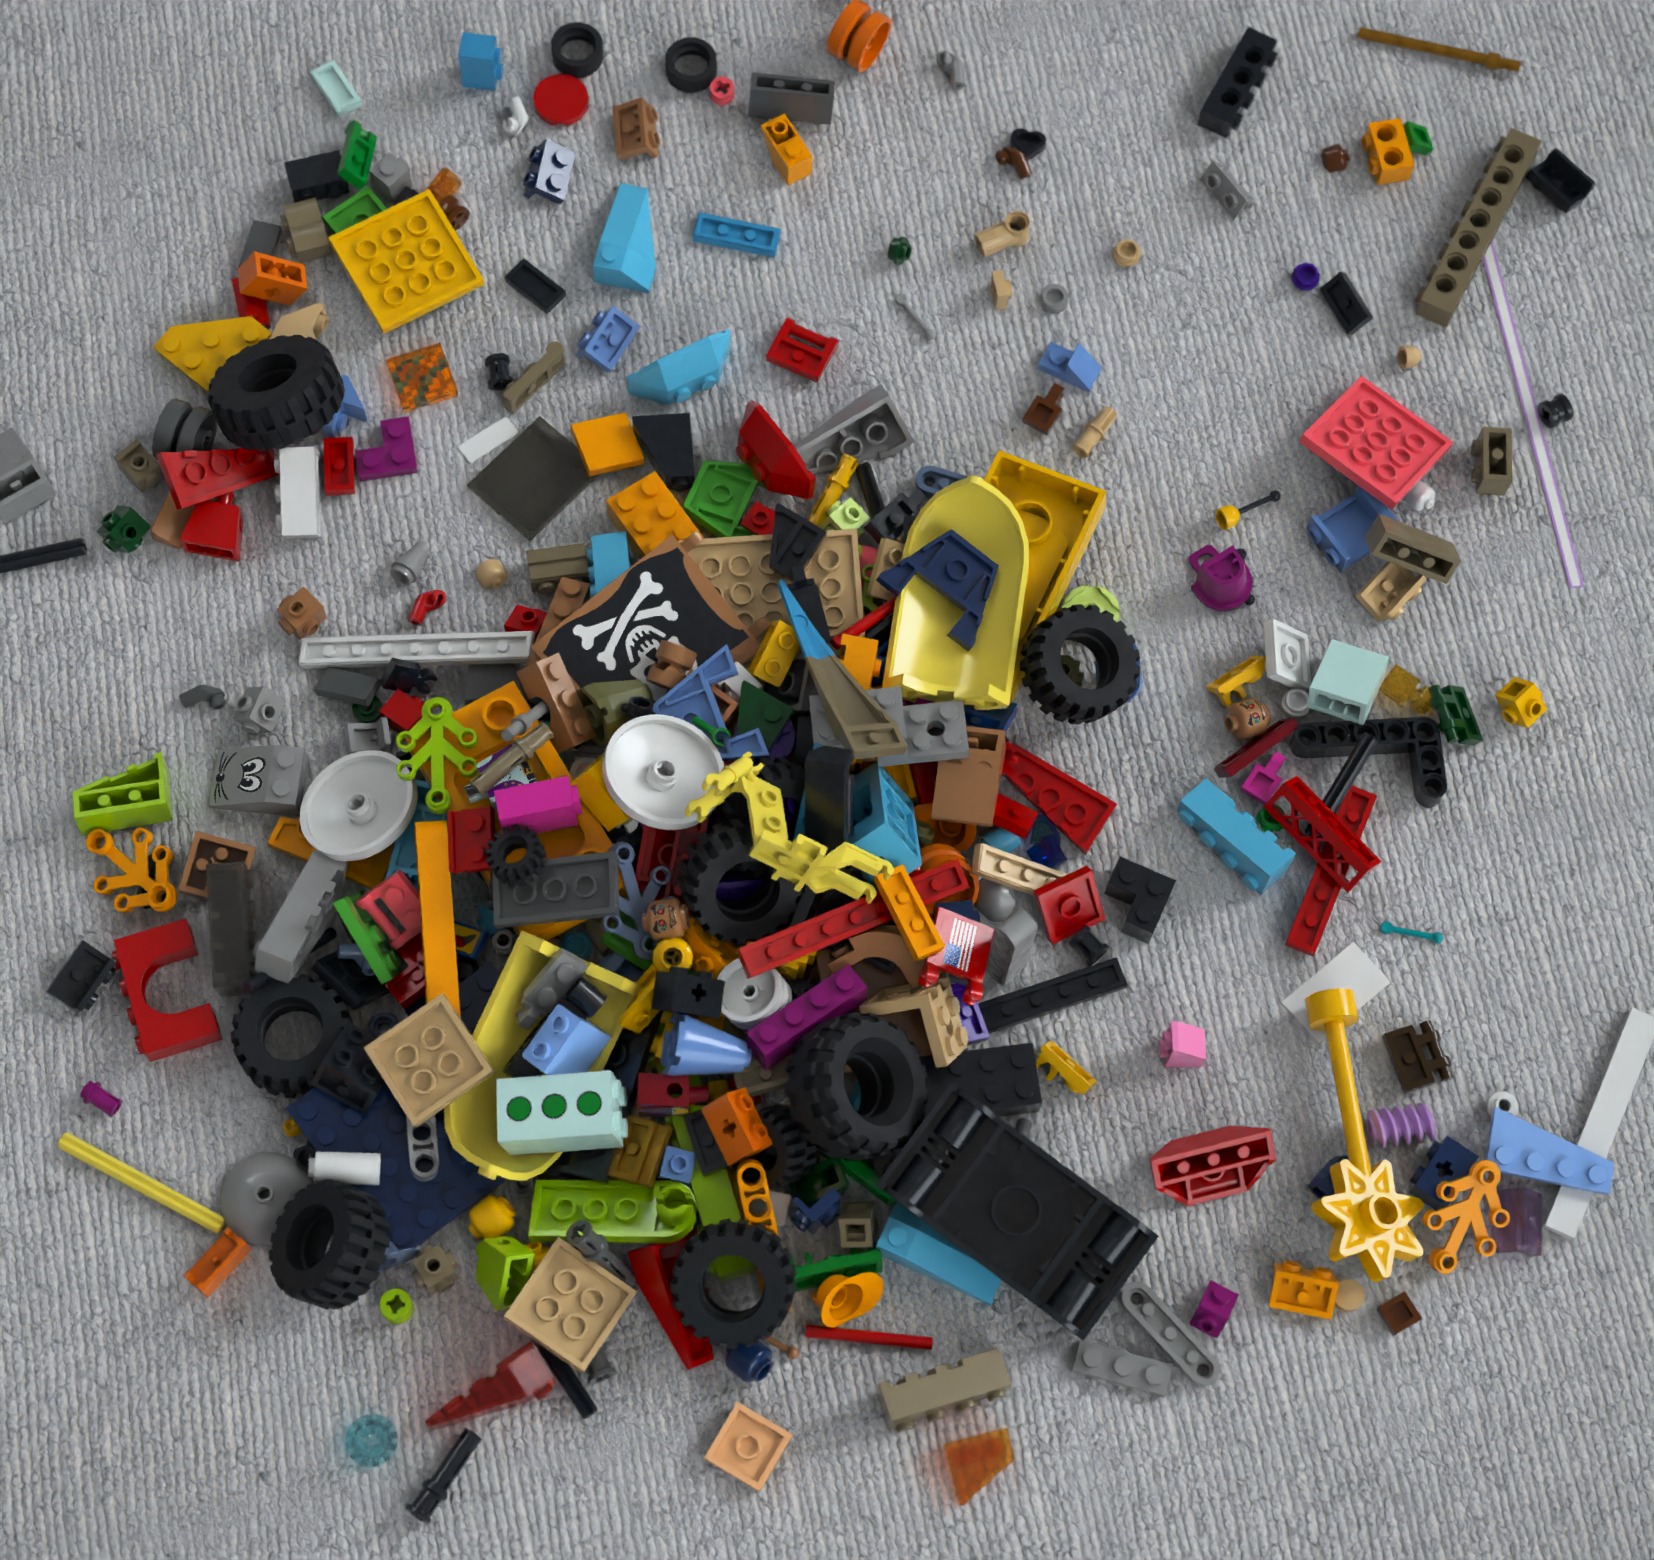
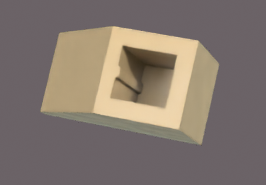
[270,302,329,340]

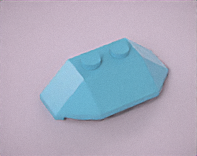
[626,329,731,405]

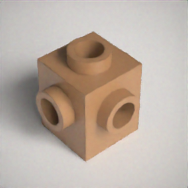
[277,586,327,640]

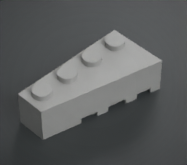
[253,850,348,984]

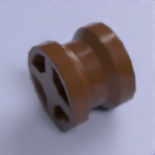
[438,195,470,231]

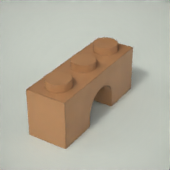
[516,653,597,754]

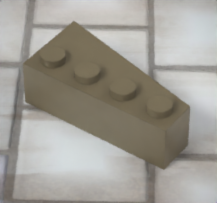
[876,1348,1012,1433]

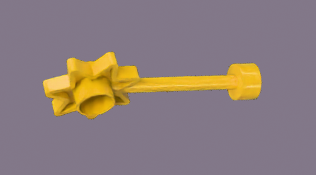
[1305,988,1424,1283]

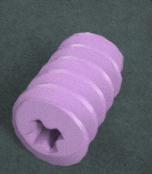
[1366,1103,1436,1150]

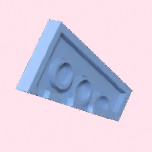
[1485,1107,1615,1195]

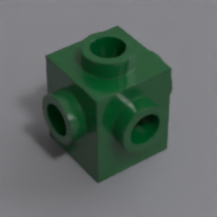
[97,505,151,553]

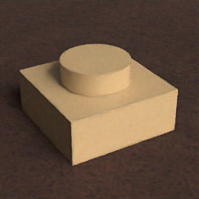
[990,270,1012,310]

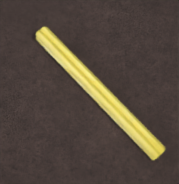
[58,1133,225,1233]

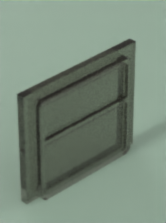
[467,416,600,541]

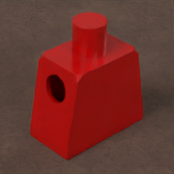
[180,492,243,562]

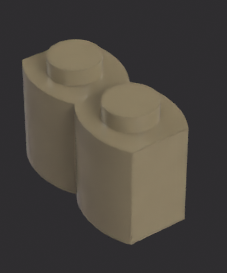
[280,197,332,263]

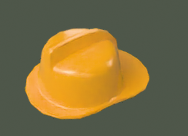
[812,1272,884,1327]

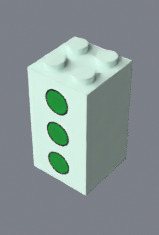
[496,1070,628,1156]

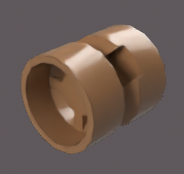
[646,640,697,690]

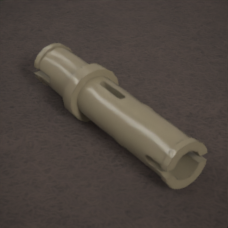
[470,721,554,796]

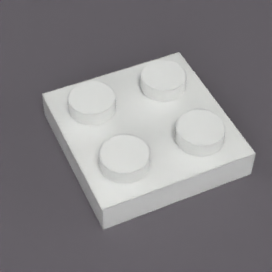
[1263,619,1311,691]

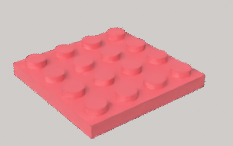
[1299,376,1454,510]

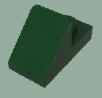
[789,1157,850,1208]

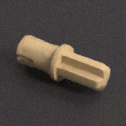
[1072,406,1117,458]

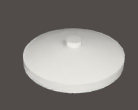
[602,714,724,830]
[300,750,418,861]

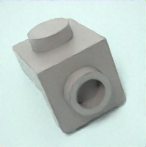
[344,717,393,755]

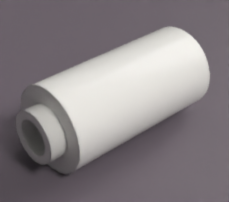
[308,1152,381,1185]

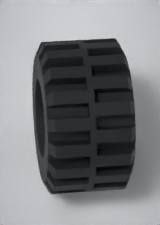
[736,1104,817,1189]

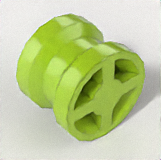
[380,1288,414,1325]

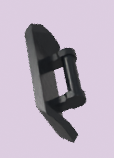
[805,746,855,869]

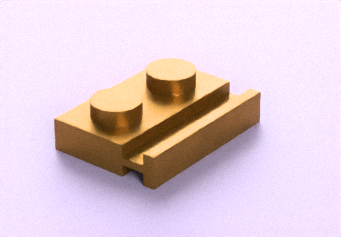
[608,1115,673,1189]

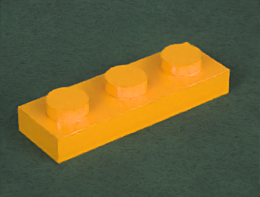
[873,864,946,962]

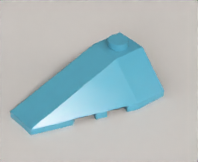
[875,1202,1001,1305]

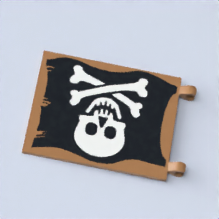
[530,531,771,704]

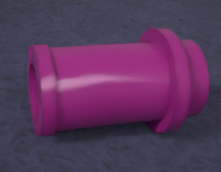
[80,1081,123,1117]

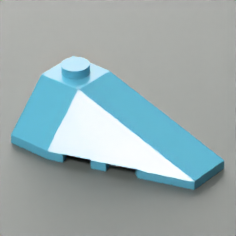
[593,183,656,293]

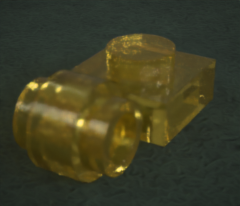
[1379,664,1433,715]

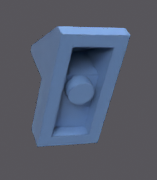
[1038,342,1102,392]
[322,374,367,438]

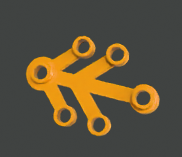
[86,827,178,914]
[1422,1159,1510,1274]

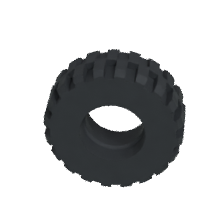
[208,335,345,451]

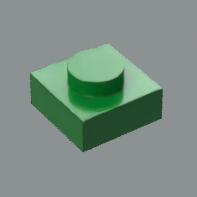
[1403,121,1434,156]

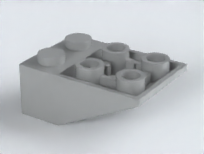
[0,427,56,524]

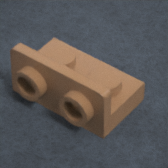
[612,97,660,160]

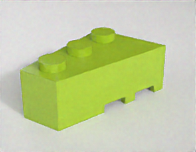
[72,751,173,836]

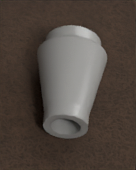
[390,542,430,586]

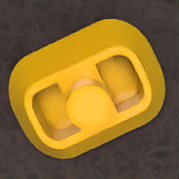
[283,1118,302,1137]

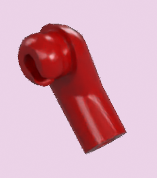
[408,590,447,626]

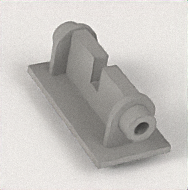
[1200,160,1254,219]

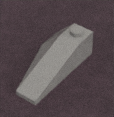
[795,385,915,474]

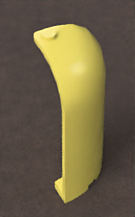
[882,475,1029,710]
[444,930,642,1181]

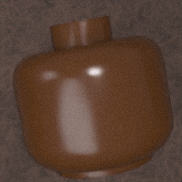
[1320,144,1350,172]

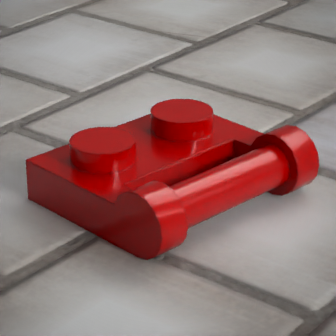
[766,317,839,383]

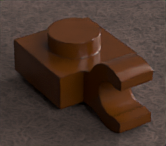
[1022,383,1064,435]

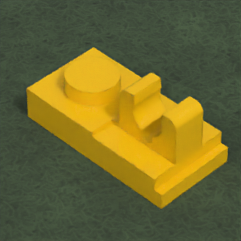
[1206,655,1266,707]
[1036,1040,1098,1095]

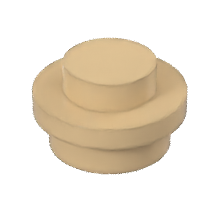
[1112,239,1141,267]

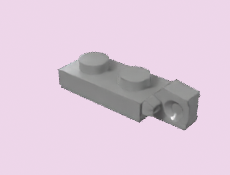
[515,947,588,1030]

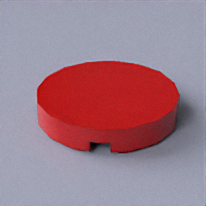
[533,74,589,126]

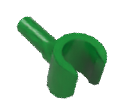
[692,716,731,748]

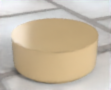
[1335,1279,1365,1312]

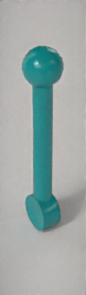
[1380,921,1444,944]

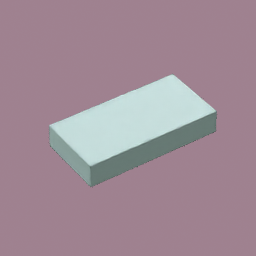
[310,60,362,118]

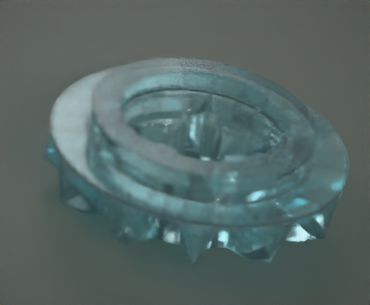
[345,1414,398,1467]

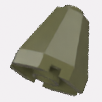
[576,680,653,747]

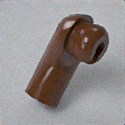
[995,146,1033,180]

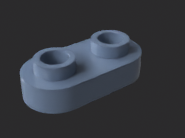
[915,466,967,498]

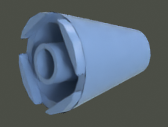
[661,1012,752,1076]

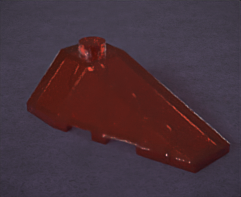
[425,1341,556,1431]

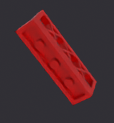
[1263,776,1382,893]

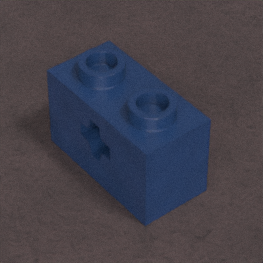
[1409,1136,1479,1210]

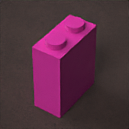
[494,776,583,834]

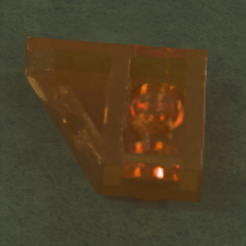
[943,1427,1015,1506]

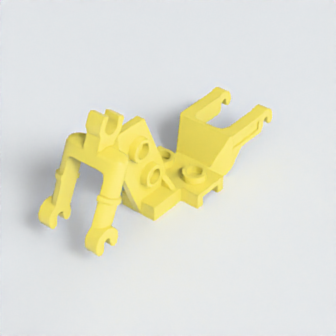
[684,752,894,903]

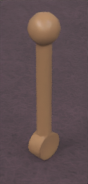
[763,1336,799,1359]

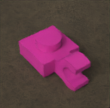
[1240,751,1286,805]

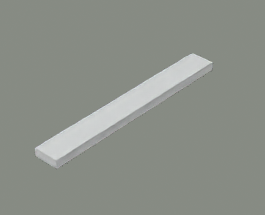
[299,631,535,669]
[1543,1007,1654,1241]

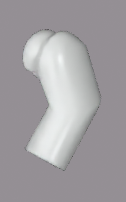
[502,97,528,135]

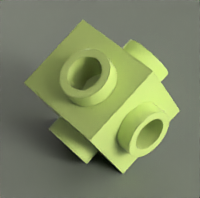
[818,497,870,538]

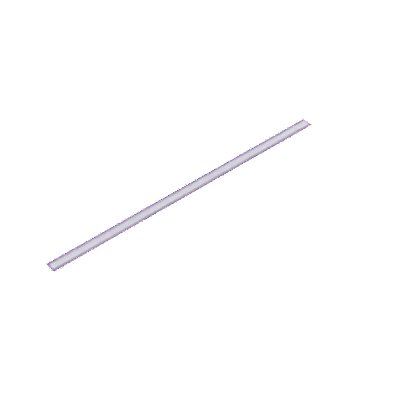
[1483,242,1584,588]

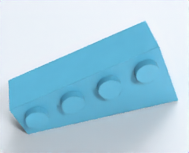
[587,531,631,598]

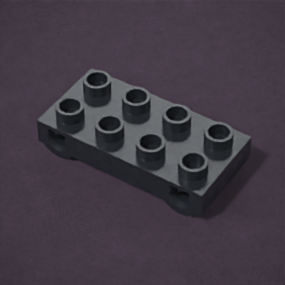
[875,1082,1159,1340]

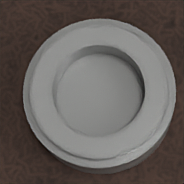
[1040,284,1069,314]

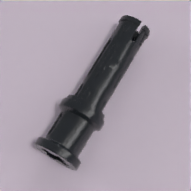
[405,1428,482,1525]

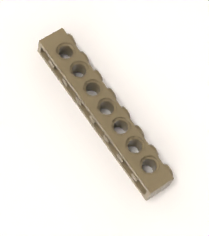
[1415,128,1542,328]

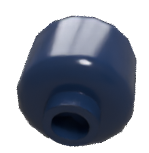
[725,1340,773,1383]

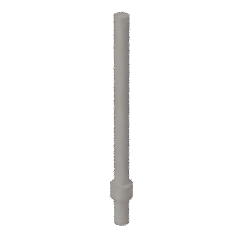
[501,700,549,741]

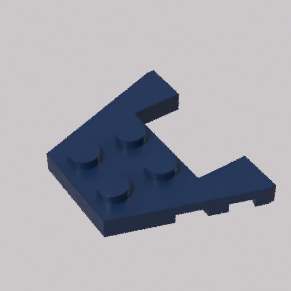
[876,529,999,652]

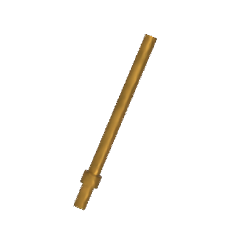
[1357,27,1521,72]

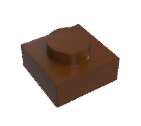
[1376,1291,1422,1336]

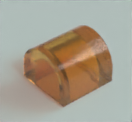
[428,167,462,203]

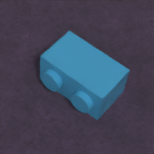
[458,32,504,91]

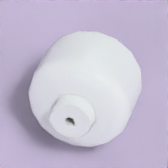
[1404,481,1435,511]

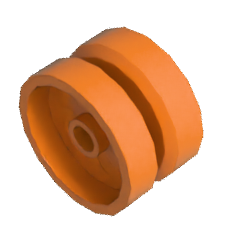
[826,0,892,72]
[920,843,980,920]

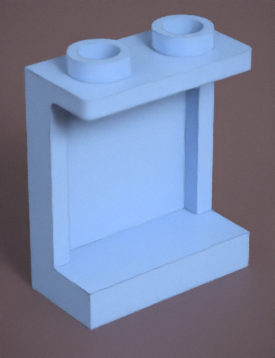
[522,1004,611,1075]

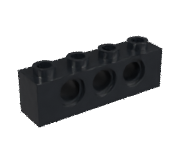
[1197,27,1278,139]

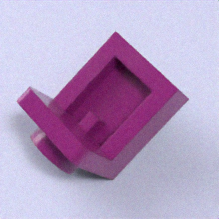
[1189,1280,1239,1338]

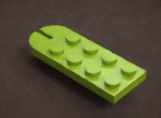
[528,1180,697,1243]

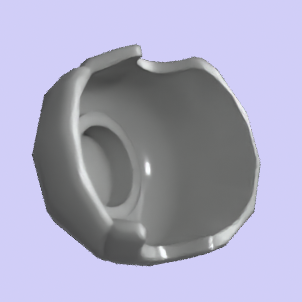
[974,878,1016,922]

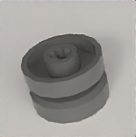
[152,398,217,460]

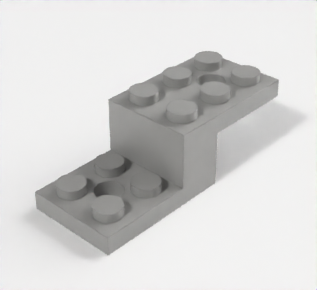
[809,686,970,767]

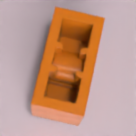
[237,251,308,306]
[701,1087,773,1166]

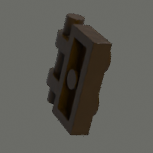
[1382,1020,1453,1094]

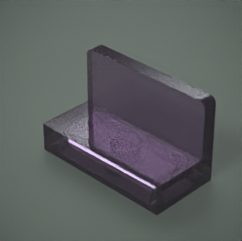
[1492,1187,1542,1257]

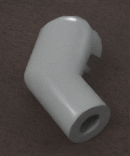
[936,51,965,90]

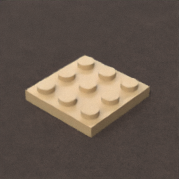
[364,993,495,1127]
[503,1237,637,1373]

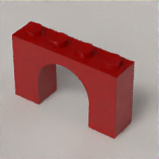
[111,918,223,1062]

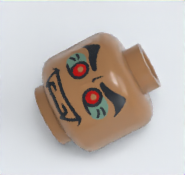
[1224,698,1271,740]
[642,898,690,941]

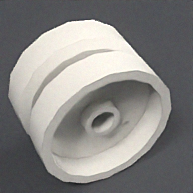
[717,958,793,1033]

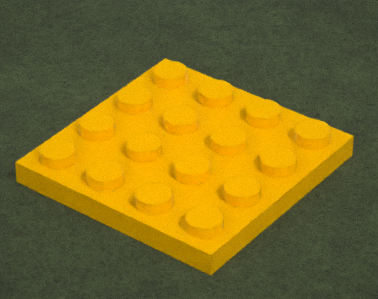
[328,189,485,334]

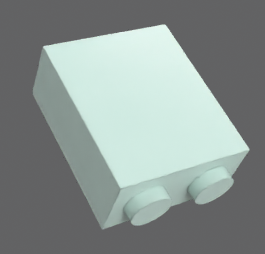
[1306,639,1389,725]

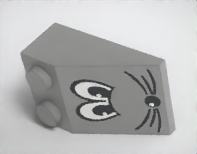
[209,745,309,817]

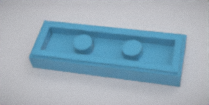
[692,212,781,258]

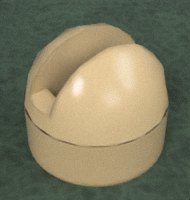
[1397,345,1421,369]

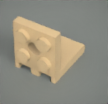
[859,976,968,1068]

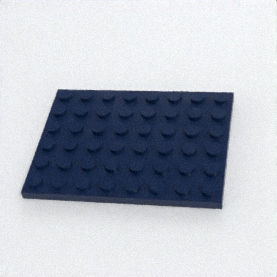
[285,962,507,1250]

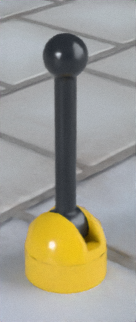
[1215,490,1281,530]

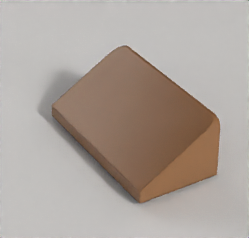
[150,491,196,549]

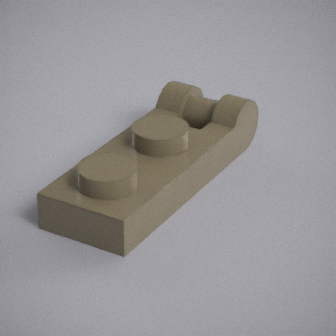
[502,341,565,414]

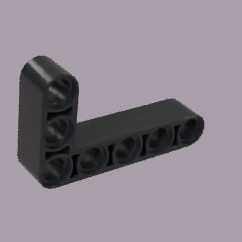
[1290,717,1447,808]

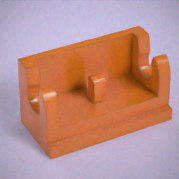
[183,1227,251,1298]

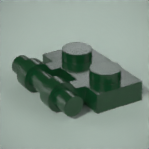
[1428,685,1483,746]

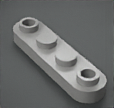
[1120,1282,1220,1387]

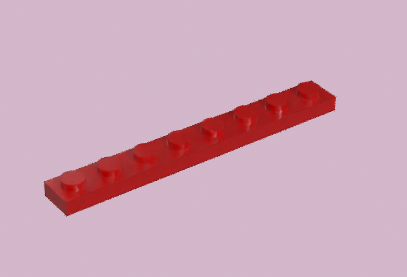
[736,859,969,979]

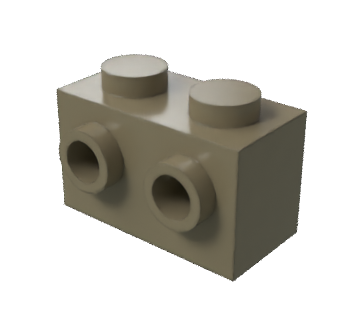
[1471,427,1513,496]

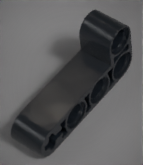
[503,975,607,1078]

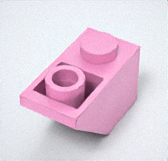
[1159,1021,1206,1068]

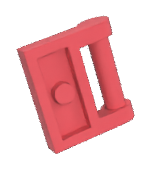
[356,869,421,950]

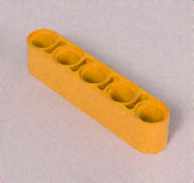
[736,1159,792,1312]

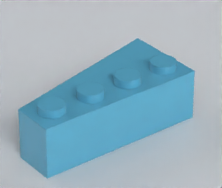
[1176,778,1296,895]

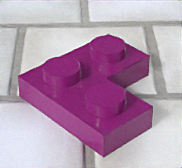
[355,416,418,482]

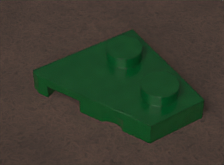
[737,680,795,760]

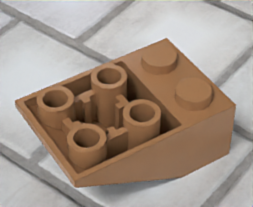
[931,726,1006,827]

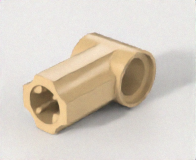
[974,211,1030,257]

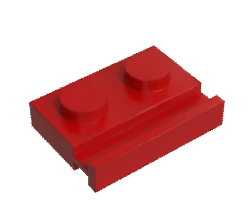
[447,806,496,875]

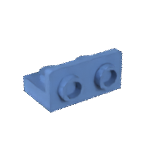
[575,306,640,373]

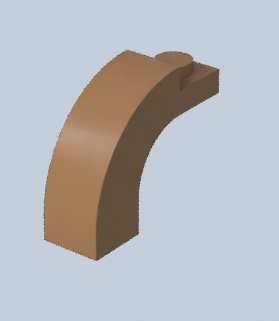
[827,924,941,989]

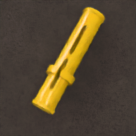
[807,454,859,526]

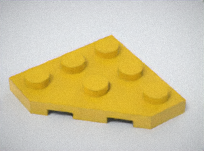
[153,316,272,393]

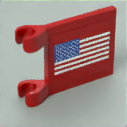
[918,906,994,1006]

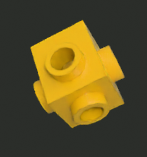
[1495,676,1547,728]

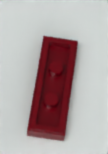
[1214,718,1299,778]

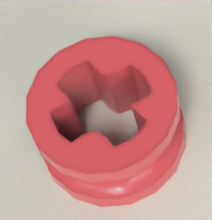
[710,77,734,105]

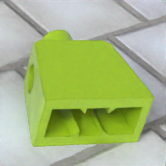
[475,1236,535,1311]

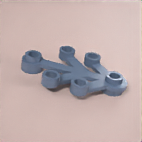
[601,842,675,960]

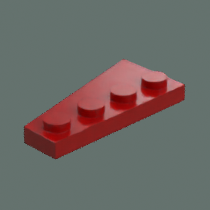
[156,448,280,510]
[1001,743,1117,855]

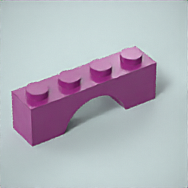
[747,964,867,1071]

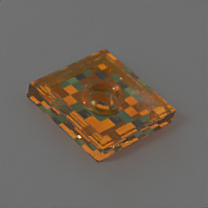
[385,343,459,412]

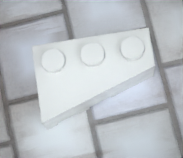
[274,447,322,539]

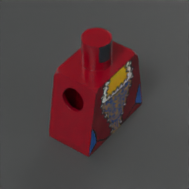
[637,1073,709,1117]

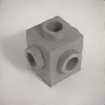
[233,686,286,735]

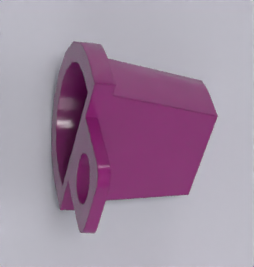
[1189,545,1253,611]

